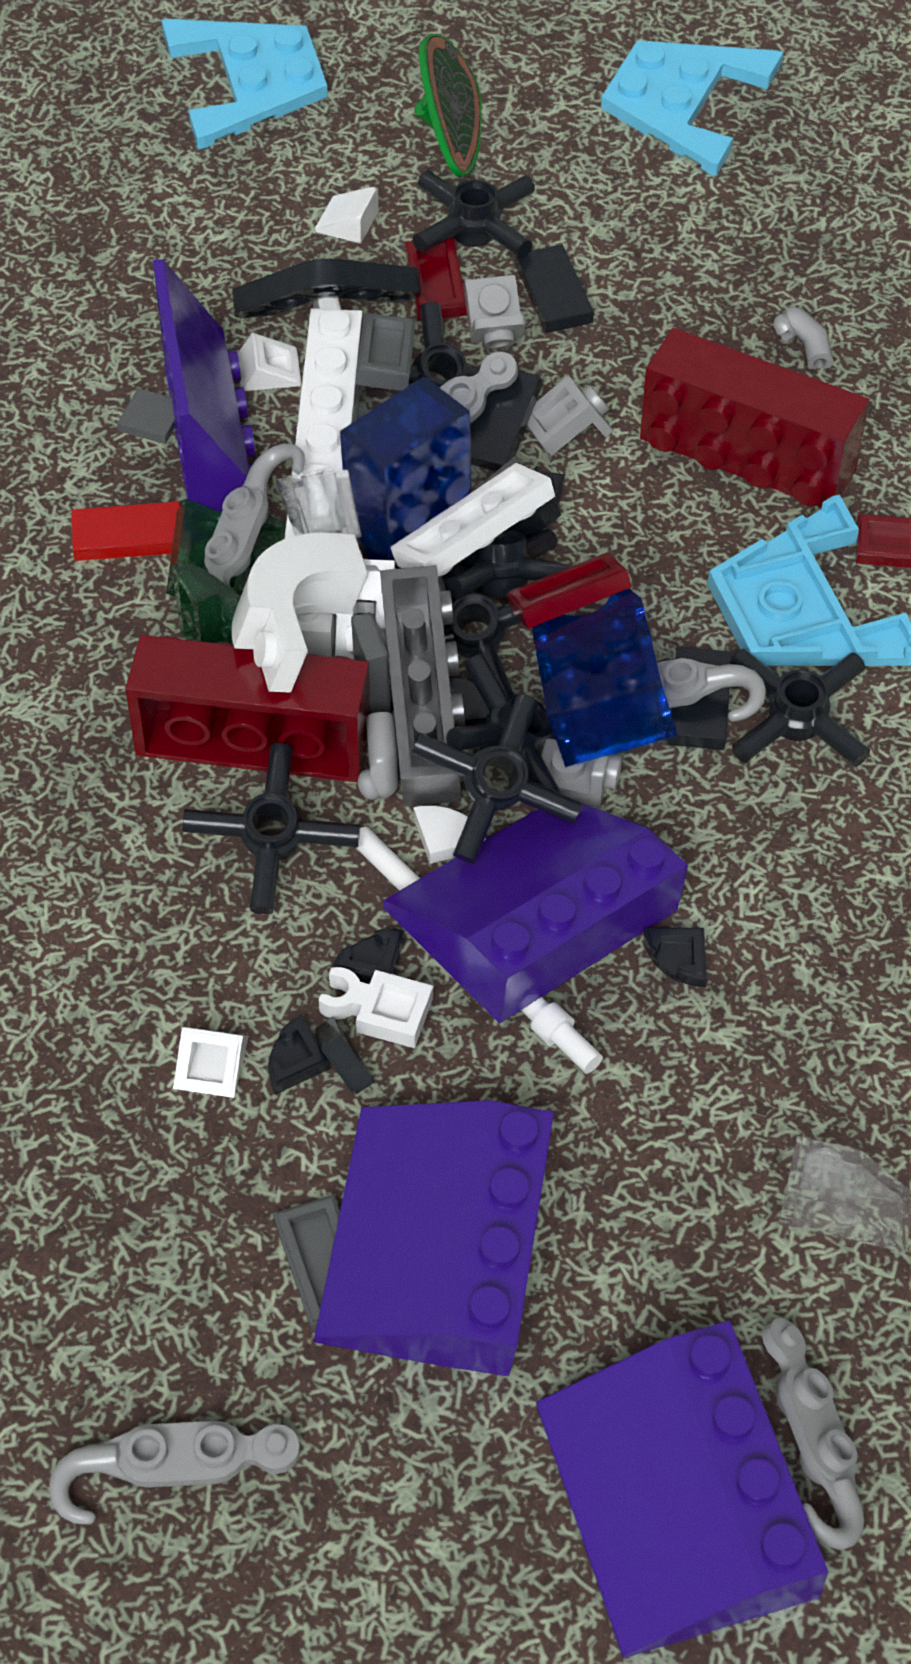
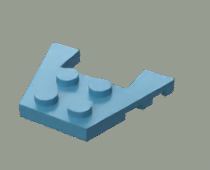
[161,19,328,149]
[601,40,783,176]
[708,495,911,666]

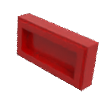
[71,501,183,561]

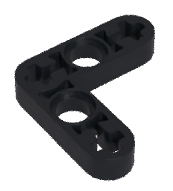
[232,258,422,319]

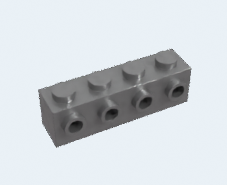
[380,565,469,807]

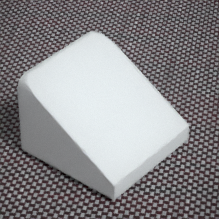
[315,187,378,243]
[238,333,302,391]
[173,1027,249,1098]

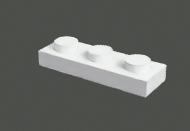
[391,463,555,577]

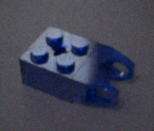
[340,376,471,569]
[532,588,678,768]

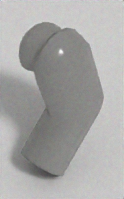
[773,307,833,369]
[358,712,399,800]

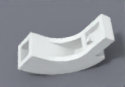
[232,532,368,692]

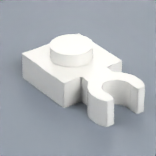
[319,967,433,1048]

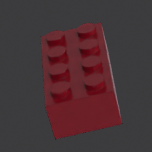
[640,327,870,507]
[125,635,371,783]

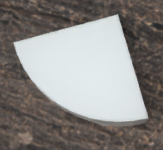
[414,806,486,864]

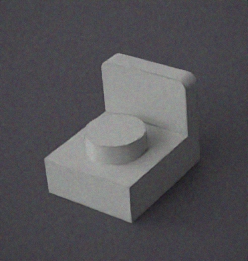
[464,275,526,349]
[527,375,614,456]
[541,731,623,807]

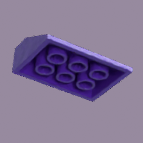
[153,259,255,523]
[383,803,688,1024]
[314,1100,554,1376]
[536,1320,829,1659]

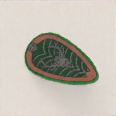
[414,34,482,178]

